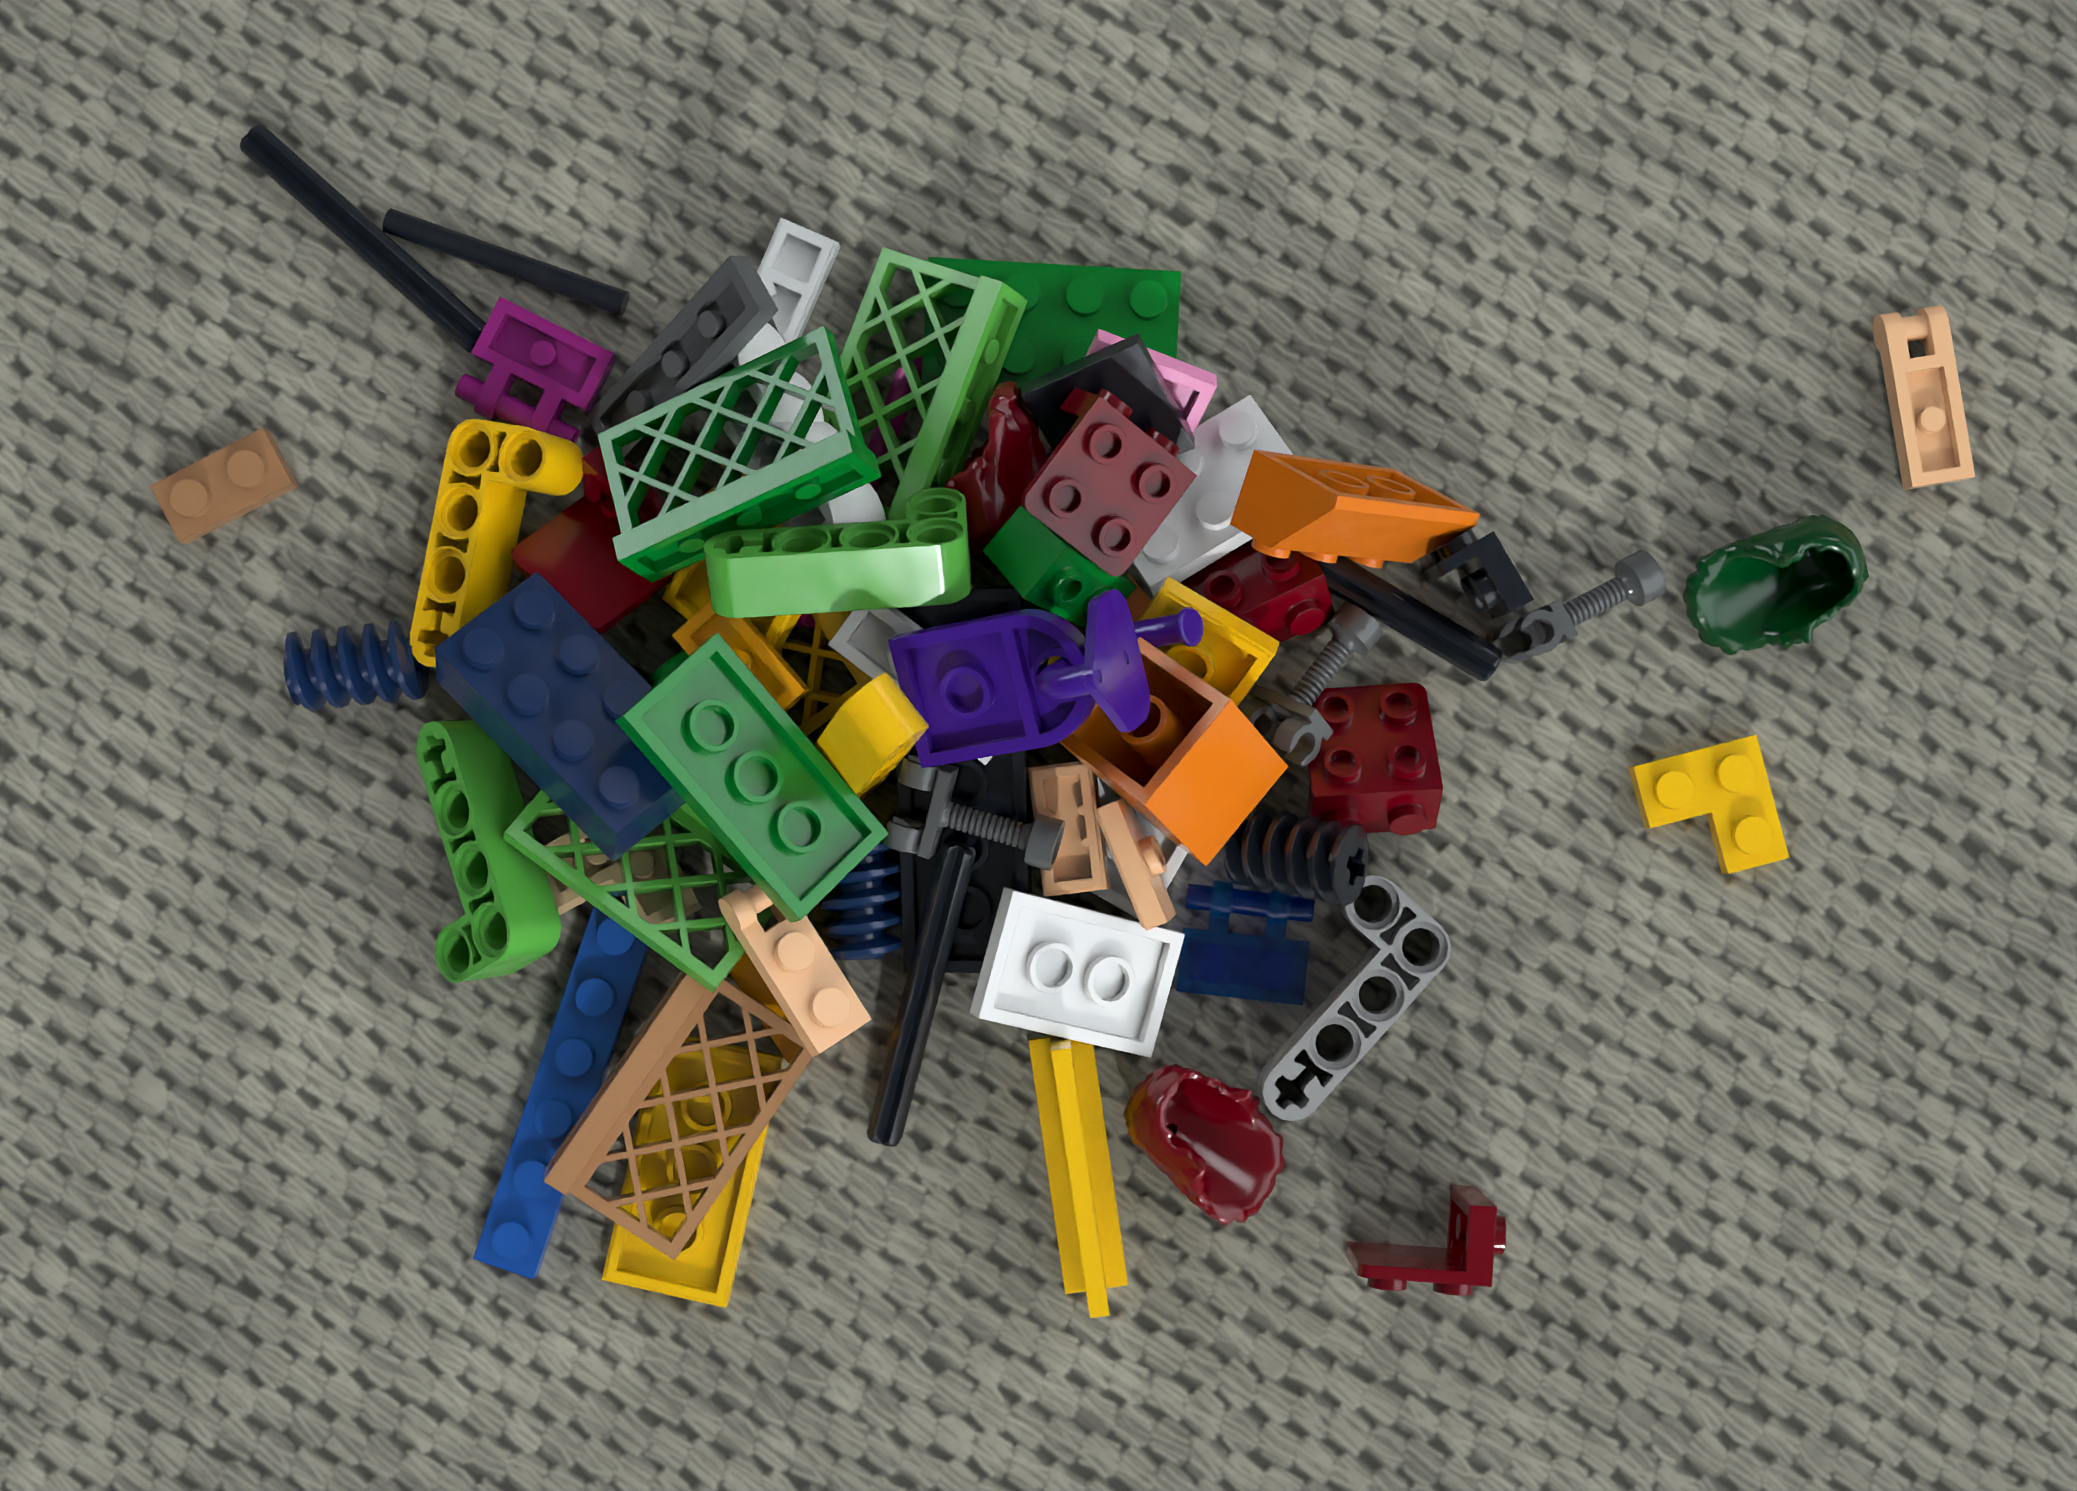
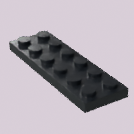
[896,586,1032,973]

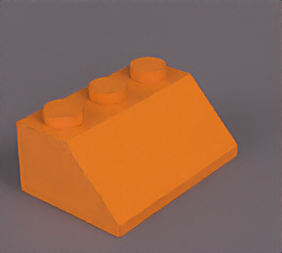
[1230,450,1480,568]

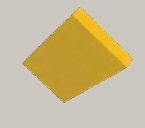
[602,1035,784,1308]

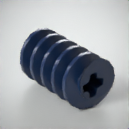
[283,620,429,711]
[820,840,902,960]

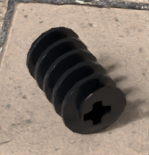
[1224,808,1369,906]

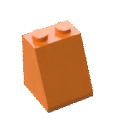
[1059,637,1288,867]

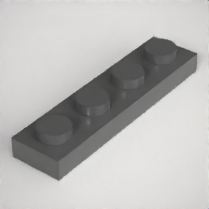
[587,256,779,466]

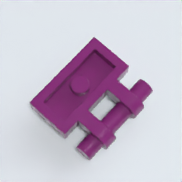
[455,297,618,443]

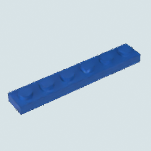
[473,900,650,1279]

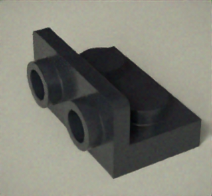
[1422,529,1534,619]

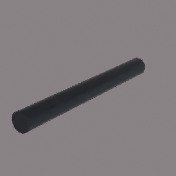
[382,208,630,316]

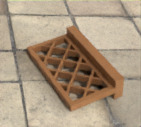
[544,959,813,1260]

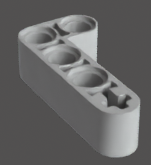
[1257,873,1451,1121]

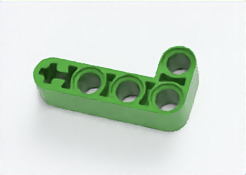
[703,488,971,618]
[416,719,561,983]

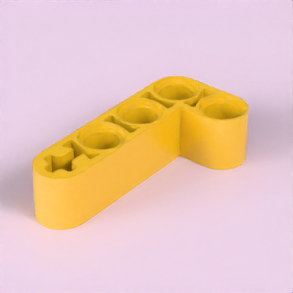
[410,419,584,668]
[814,672,929,800]

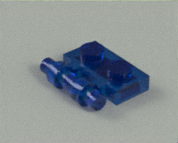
[1175,880,1315,1005]

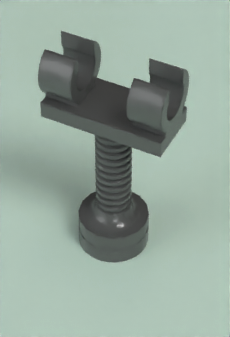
[1492,550,1666,664]
[1238,603,1383,765]
[883,755,1065,871]

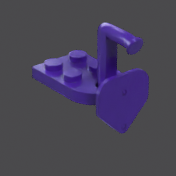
[888,589,1204,768]

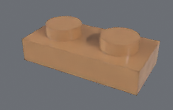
[150,428,299,544]

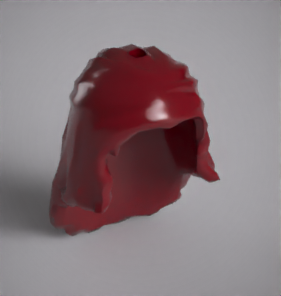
[943,381,1047,562]
[1123,1064,1285,1226]

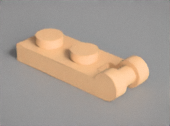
[1872,305,1975,490]
[718,884,872,1057]

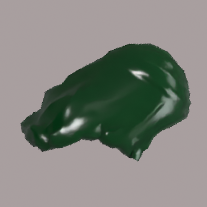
[1682,514,1869,656]

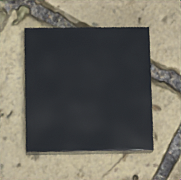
[1021,333,1195,455]

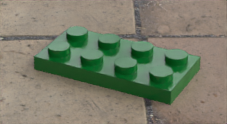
[921,257,1181,392]
[615,632,889,923]

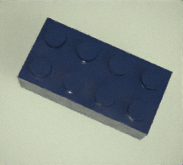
[435,572,686,862]

